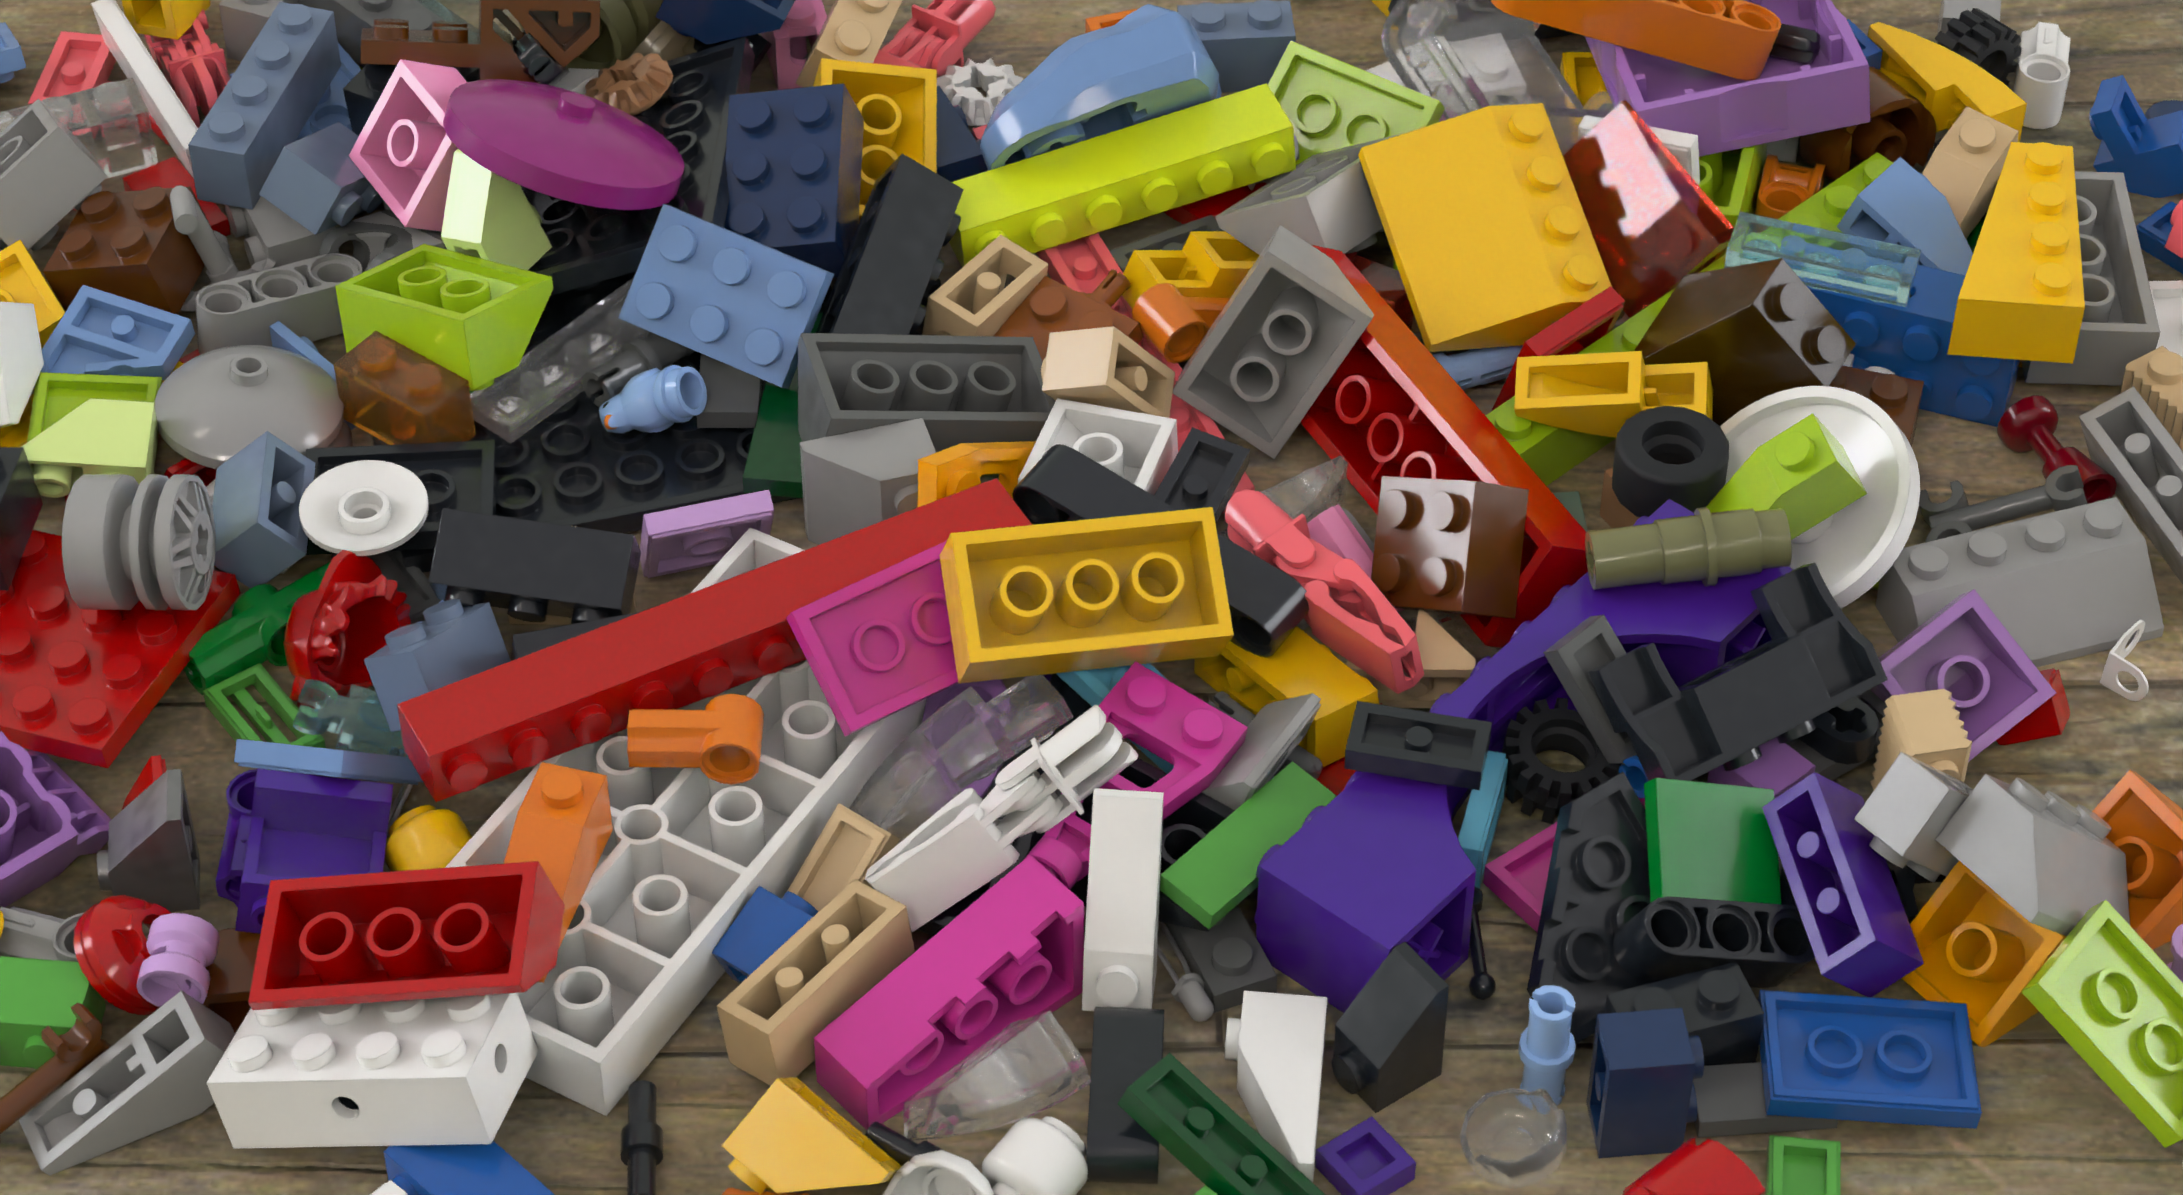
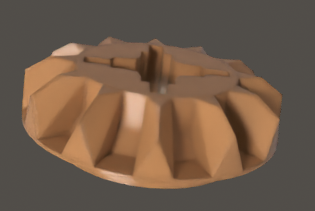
[585,53,673,116]

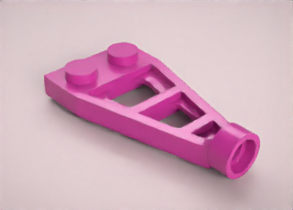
[1024,661,1248,890]

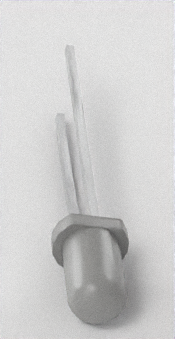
[1157,922,1214,1022]

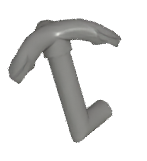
[170,185,277,311]

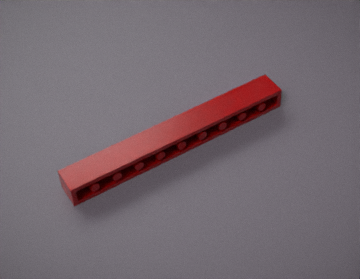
[397,478,1032,802]

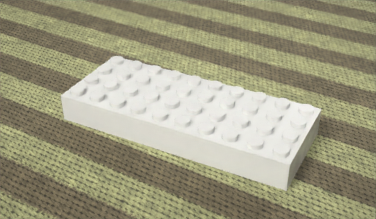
[445,527,927,1116]

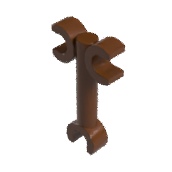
[0,1002,111,1142]

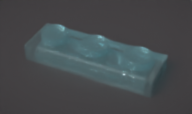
[1724,212,1921,307]

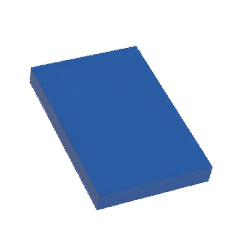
[1757,990,1982,1129]

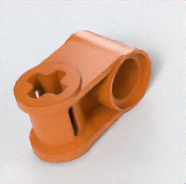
[1752,154,1826,236]

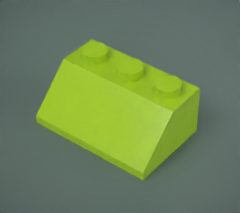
[335,244,553,391]

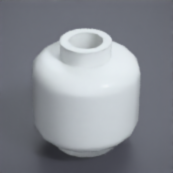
[982,1116,1088,1195]

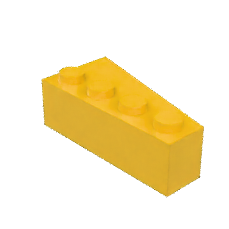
[1947,142,2085,364]

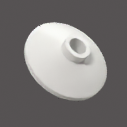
[299,460,429,556]

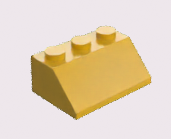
[813,58,937,224]

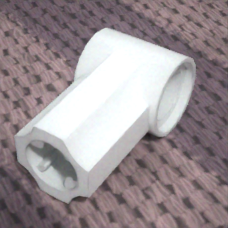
[2013,22,2070,129]

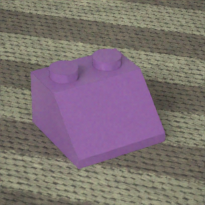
[1870,589,2056,762]

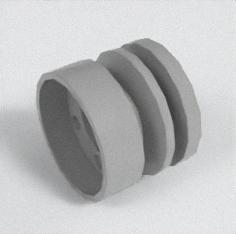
[62,474,216,610]

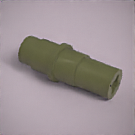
[1585,507,1792,590]

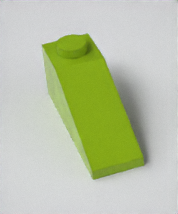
[1706,413,1867,540]

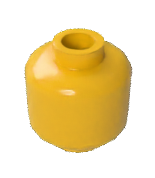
[384,805,472,872]

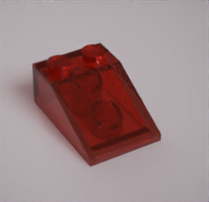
[1563,100,1741,318]

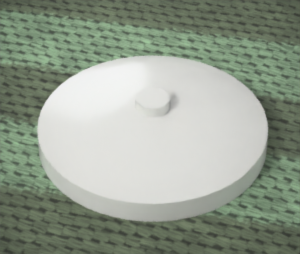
[1720,386,1920,609]

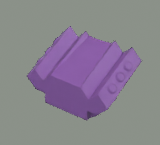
[0,731,112,907]

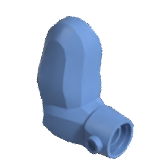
[980,4,1221,171]

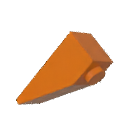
[504,762,613,983]

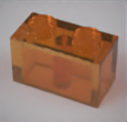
[334,331,476,445]

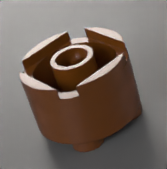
[1799,66,1936,182]

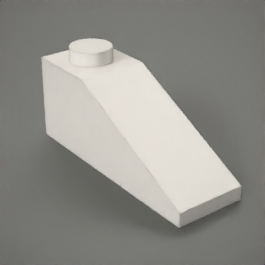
[1082,788,1164,1011]
[1225,991,1327,1183]

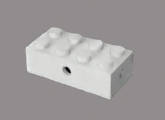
[207,993,538,1149]

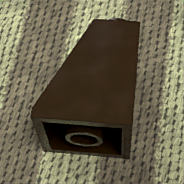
[1634,258,1856,426]

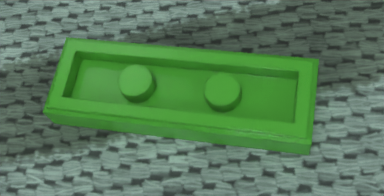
[1160,761,1336,929]

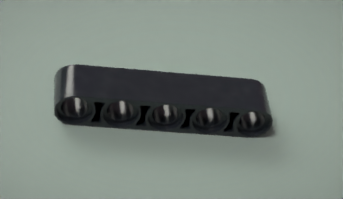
[1012,444,1309,658]

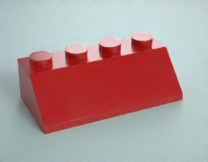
[248,861,565,1010]

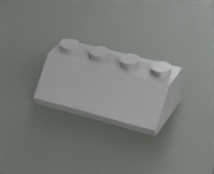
[1875,497,2164,668]

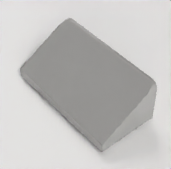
[1202,693,1321,810]

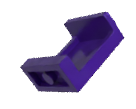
[235,768,393,934]

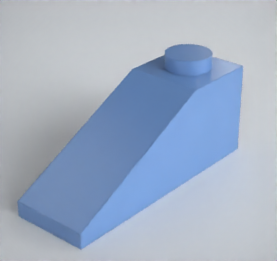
[1837,157,1973,275]

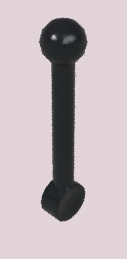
[1469,887,1496,1000]

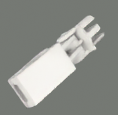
[865,704,1138,932]

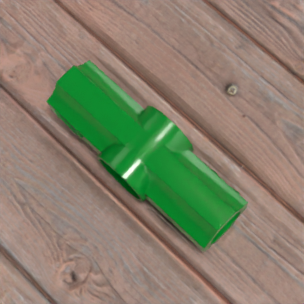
[183,561,331,695]

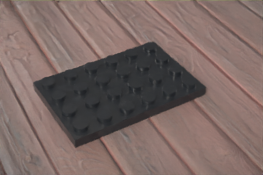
[520,37,755,296]

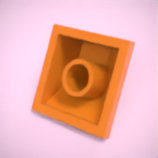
[2092,770,2183,950]

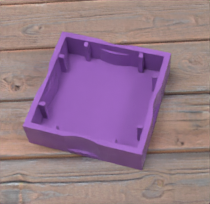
[1585,0,1870,157]

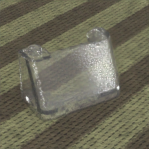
[1381,0,1620,164]

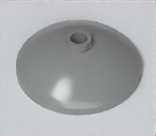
[155,345,344,469]

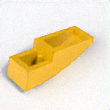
[1868,22,2027,142]
[1122,231,1259,309]
[1514,351,1713,438]

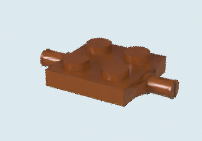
[994,269,1144,362]

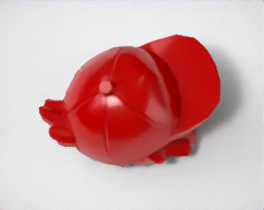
[283,550,411,713]

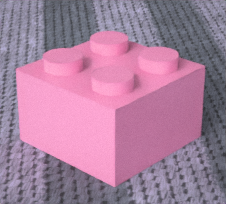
[349,59,468,232]

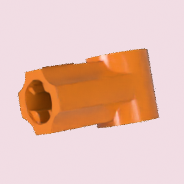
[1132,283,1230,364]
[627,694,764,784]

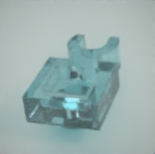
[292,679,405,757]

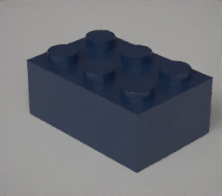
[724,83,864,278]

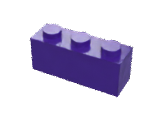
[1762,772,1924,997]

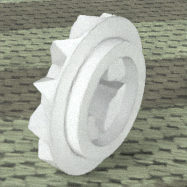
[937,58,1024,126]

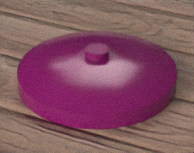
[443,79,685,210]

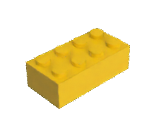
[940,507,1234,684]

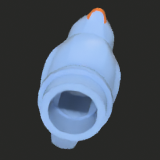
[599,365,707,433]

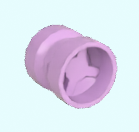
[136,913,220,1007]

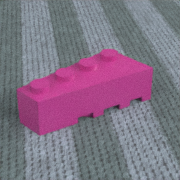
[814,854,1084,1130]

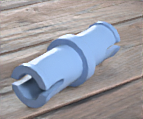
[1518,985,1576,1110]

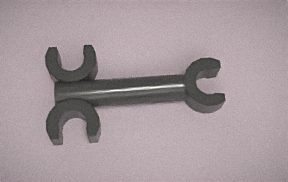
[1919,465,2088,542]

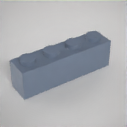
[188,2,341,210]

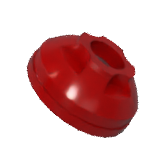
[73,895,171,1015]

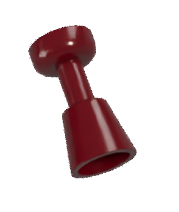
[1997,395,2117,504]

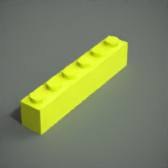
[949,83,1296,267]

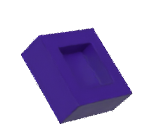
[1315,1116,1416,1195]

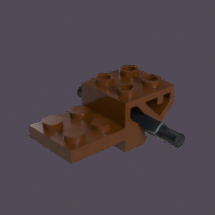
[361,0,600,86]

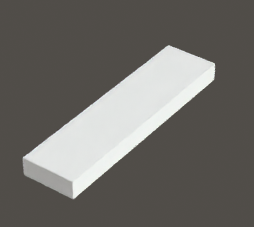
[91,0,198,178]

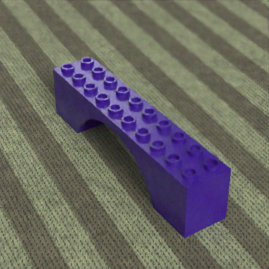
[1254,499,1794,1013]

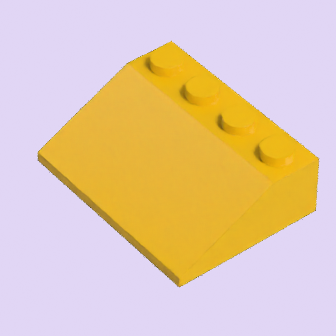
[1358,103,1612,352]

